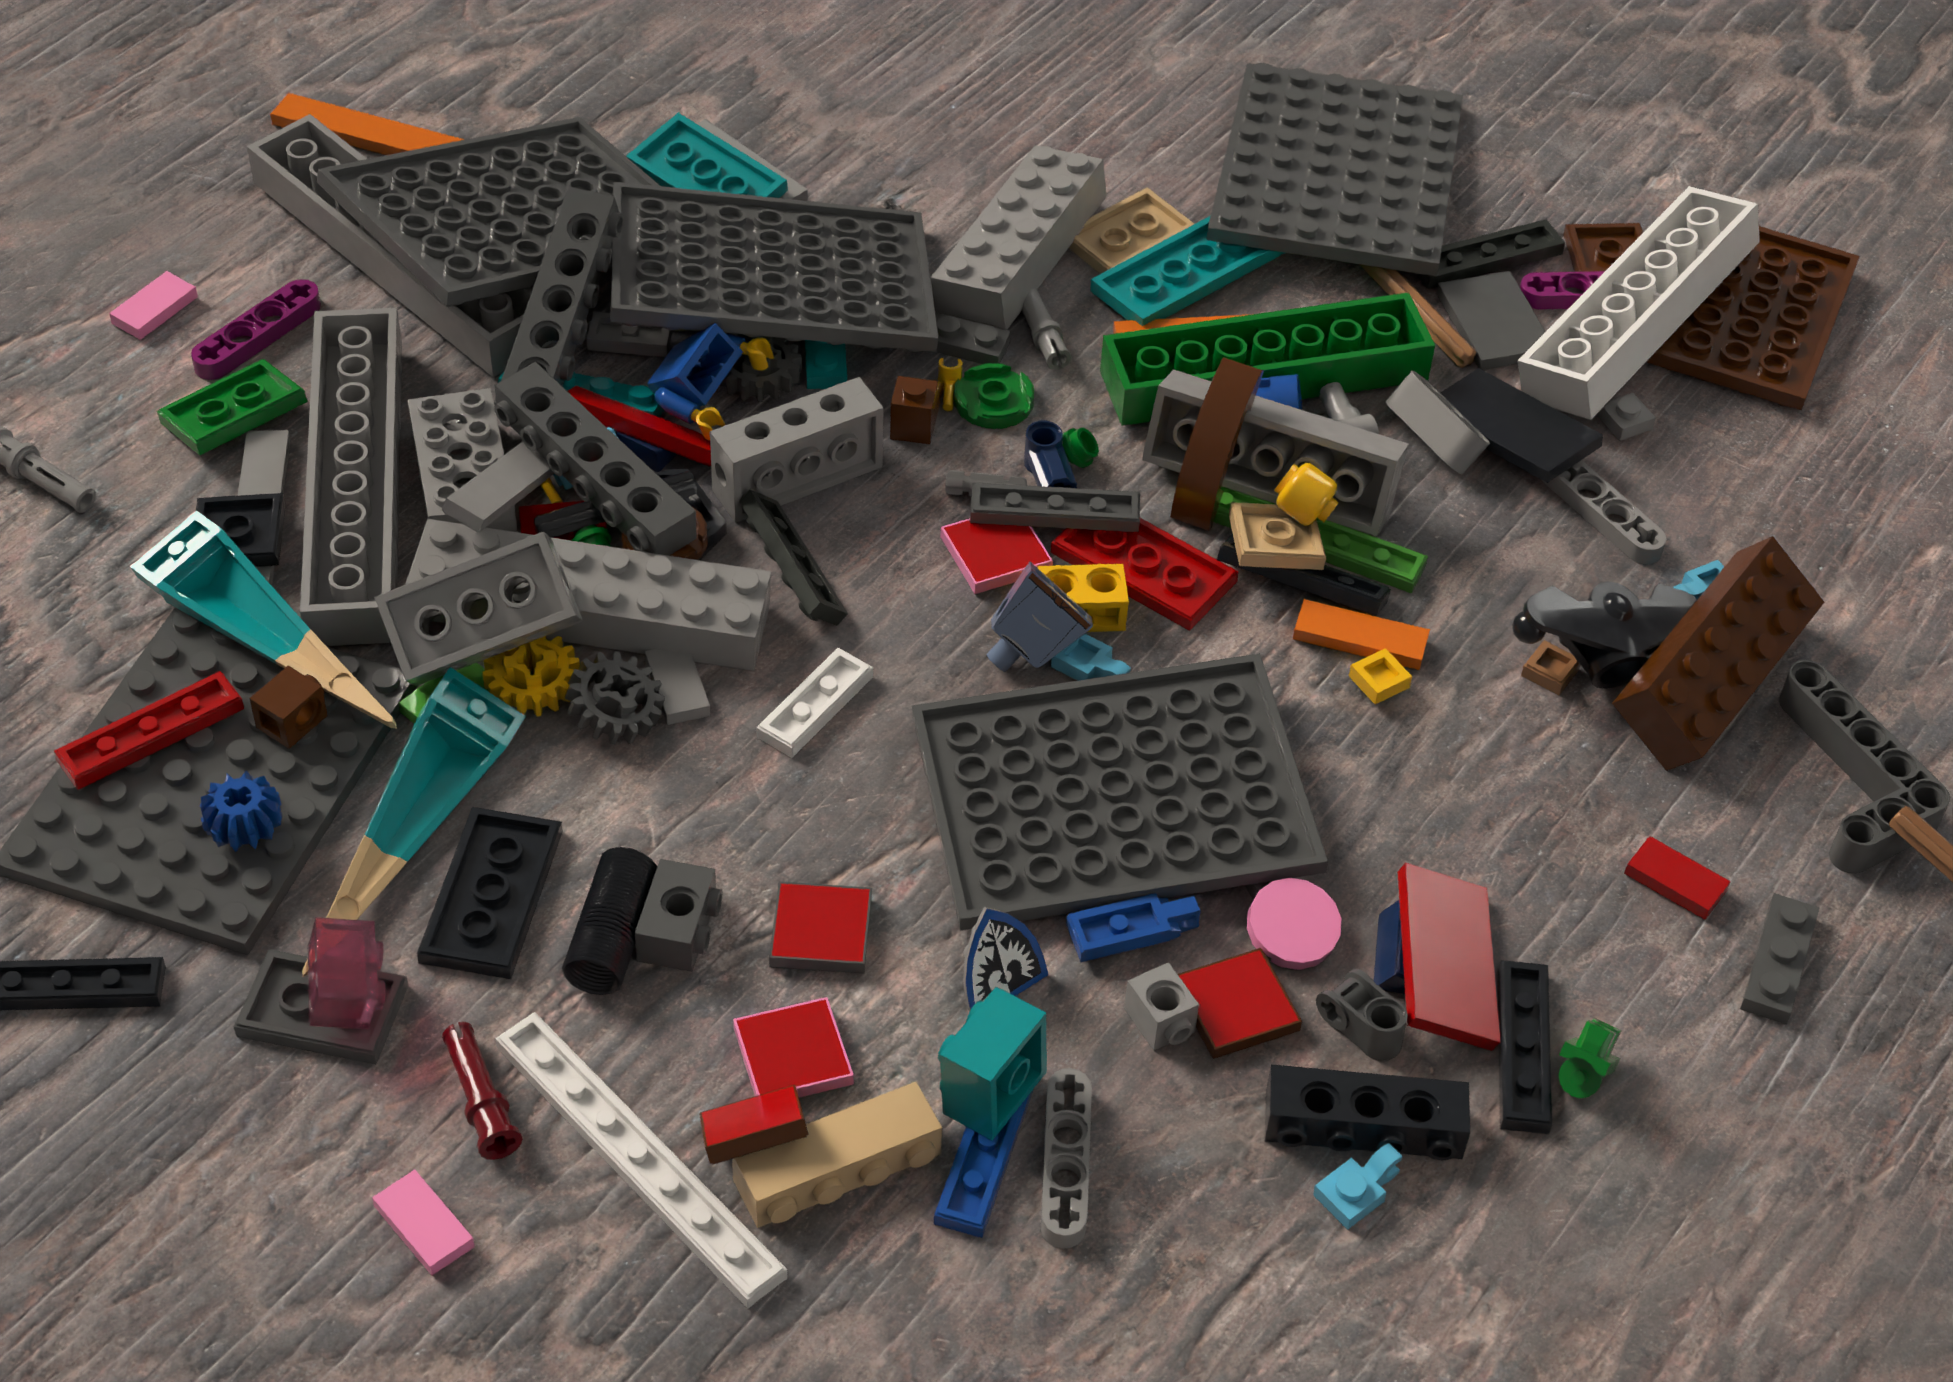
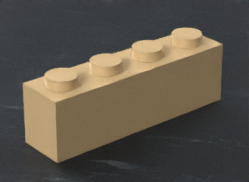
[732,1081,942,1228]

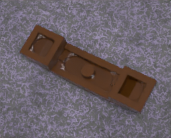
[1170,357,1264,531]

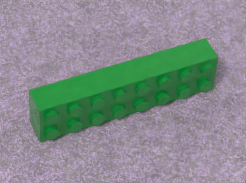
[1100,293,1436,426]

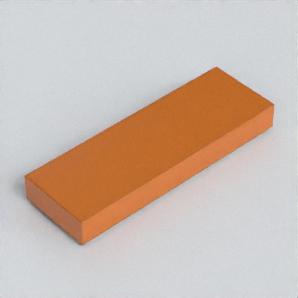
[1293,599,1430,670]

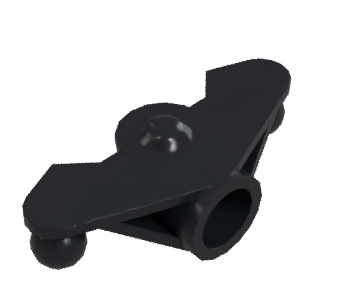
[1512,581,1697,689]

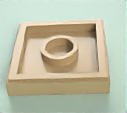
[1229,502,1326,570]

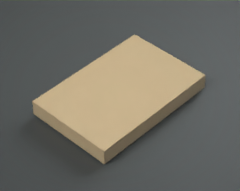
[1069,187,1194,274]

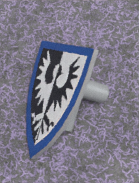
[963,907,1049,1012]

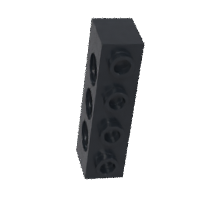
[1265,1064,1471,1161]

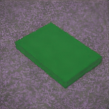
[157,359,308,456]

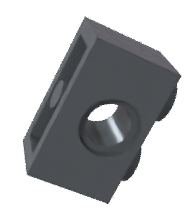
[635,859,723,972]

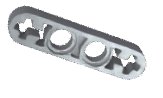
[1542,460,1667,564]
[1040,1068,1092,1249]

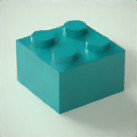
[938,987,1047,1140]

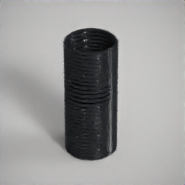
[562,847,658,995]

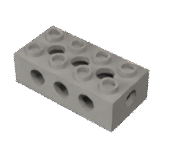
[710,377,884,523]
[408,388,518,532]
[374,531,583,686]

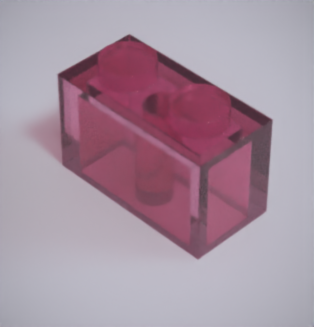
[307,917,385,1029]

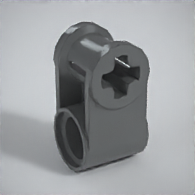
[1316,968,1408,1061]

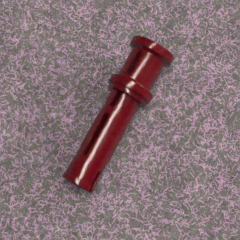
[442,1022,523,1160]

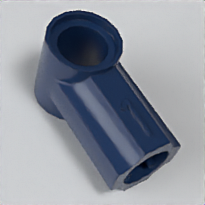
[1024,420,1077,488]

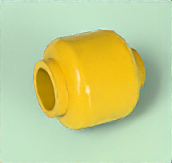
[1274,463,1339,526]

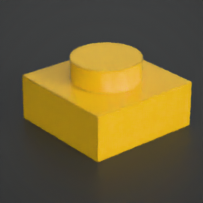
[1349,648,1412,705]

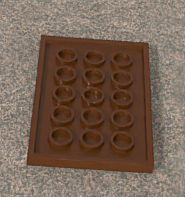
[1647,226,1860,411]

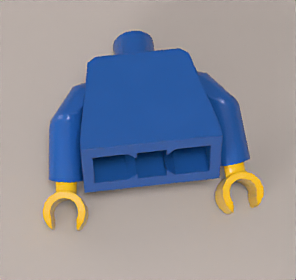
[648,323,774,441]

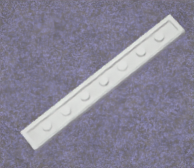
[495,1012,787,1309]

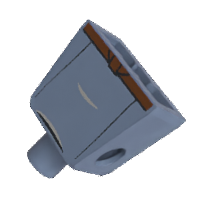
[986,562,1093,672]

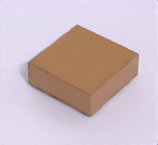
[1521,640,1581,695]

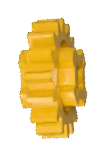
[482,636,580,717]

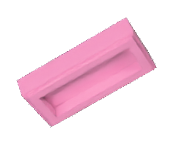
[109,271,198,340]
[372,1170,475,1276]

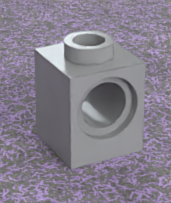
[1124,962,1199,1051]

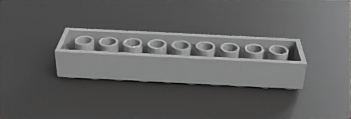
[247,114,554,377]
[300,308,402,646]

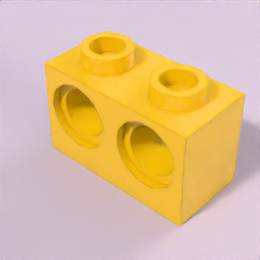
[1037,564,1129,632]

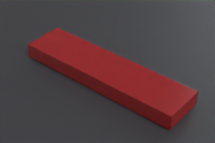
[568,386,711,467]
[54,671,244,790]

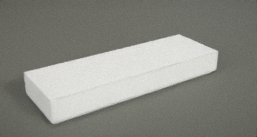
[756,648,873,758]

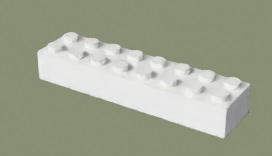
[1518,186,1760,420]

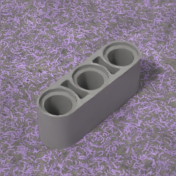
[1385,370,1490,475]

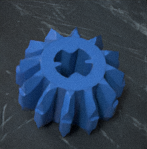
[200,771,282,852]

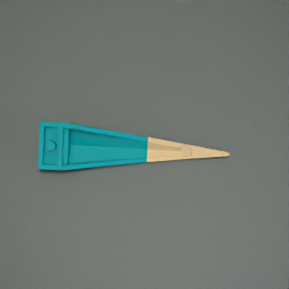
[130,510,397,729]
[302,667,526,977]

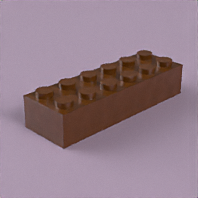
[1612,536,1825,771]

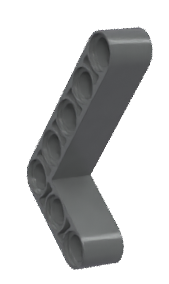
[1779,660,1950,874]

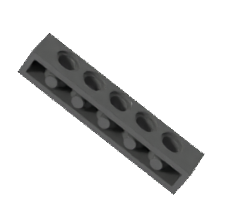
[494,186,623,405]
[494,362,696,556]

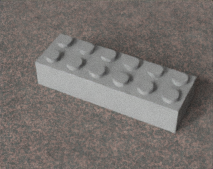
[931,145,1107,330]
[1142,370,1409,536]

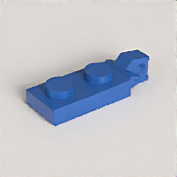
[1066,893,1201,962]

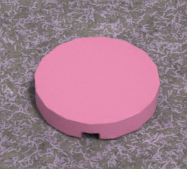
[1247,878,1342,970]

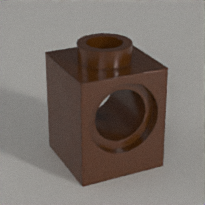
[249,665,328,749]

